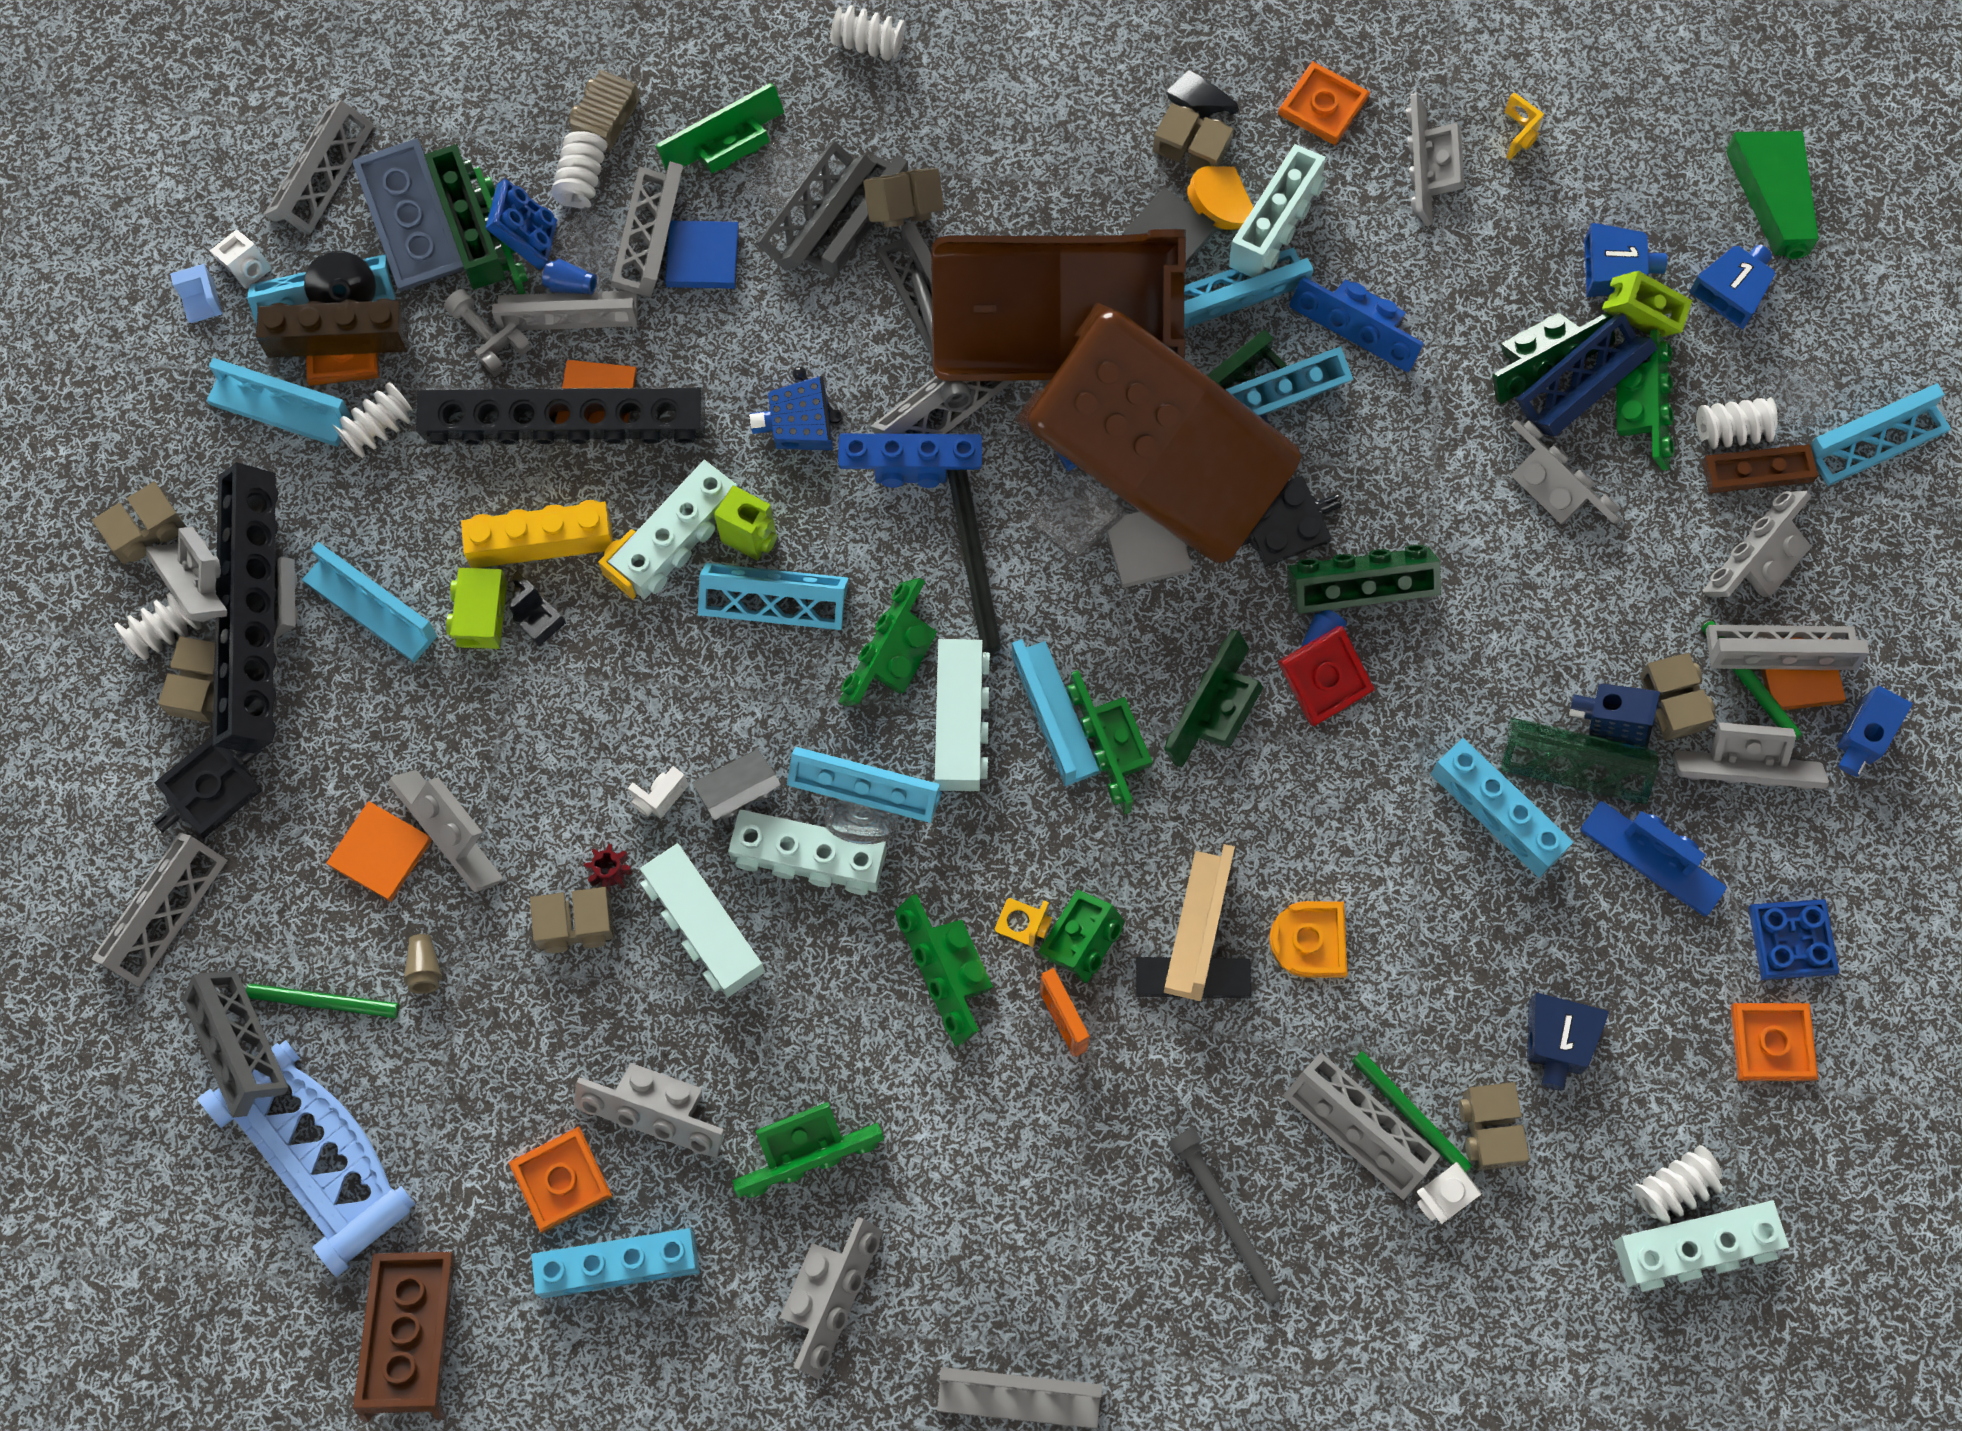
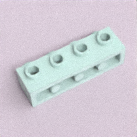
[1229,144,1326,277]
[608,459,737,600]
[935,639,990,791]
[728,809,887,895]
[640,843,765,998]
[1613,1200,1789,1292]

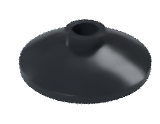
[304,251,376,304]

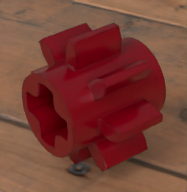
[584,844,633,892]

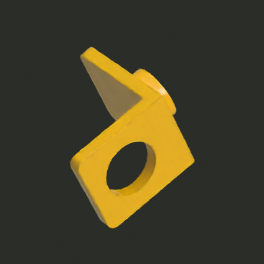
[1504,93,1544,160]
[598,529,636,600]
[995,898,1053,947]

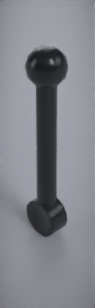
[793,366,842,424]

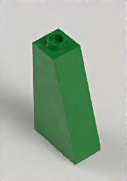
[1726,131,1819,259]

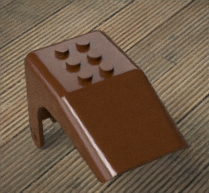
[931,229,1186,381]
[1013,303,1301,563]

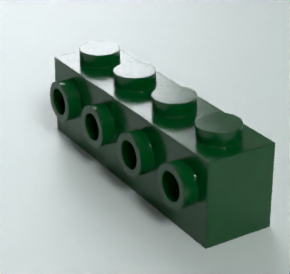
[424,144,508,290]
[1287,545,1441,614]

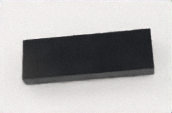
[1136,957,1251,999]

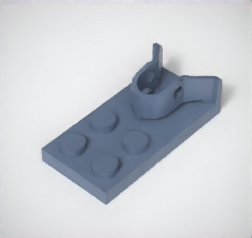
[352,138,465,292]

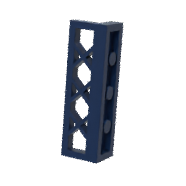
[1516,313,1657,437]

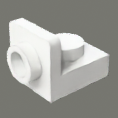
[210,230,271,289]
[628,766,689,819]
[1417,1162,1482,1224]

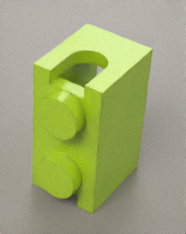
[1602,271,1693,337]
[714,485,777,561]
[446,568,508,649]

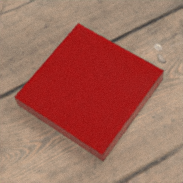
[1277,626,1375,726]

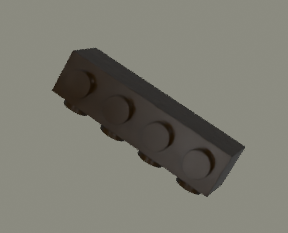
[256,298,409,358]

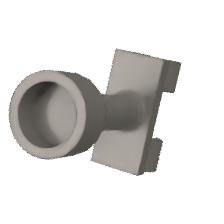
[444,289,532,377]

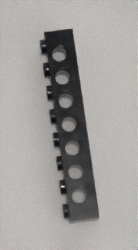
[416,387,706,445]
[213,462,278,754]

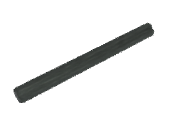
[947,470,1001,653]

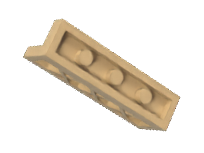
[1164,844,1235,1001]

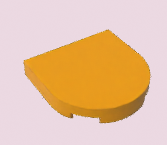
[1187,166,1253,230]
[1269,901,1347,978]

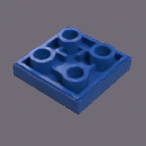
[485,178,557,270]
[665,220,739,289]
[1748,899,1840,980]

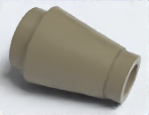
[404,934,442,994]

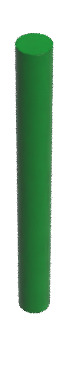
[1701,621,1803,741]
[246,983,400,1018]
[1352,1051,1472,1172]

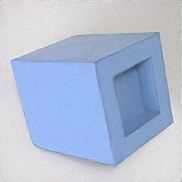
[170,264,223,323]

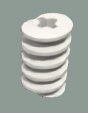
[830,5,905,61]
[551,131,607,209]
[332,382,413,458]
[1696,397,1778,449]
[114,593,201,660]
[1633,1145,1723,1226]

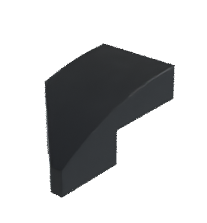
[1166,70,1239,120]
[509,571,566,646]

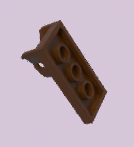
[353,1251,455,1422]

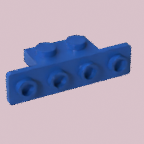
[1289,277,1424,372]
[838,433,982,488]
[1580,801,1726,917]

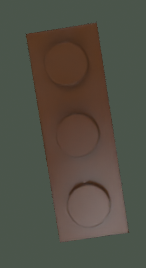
[1702,444,1818,494]

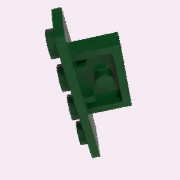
[1492,313,1616,404]
[1164,629,1264,768]

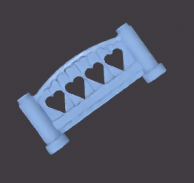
[197,1040,415,1278]

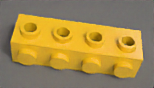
[461,500,613,568]

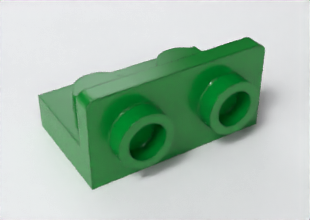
[1038,889,1125,983]

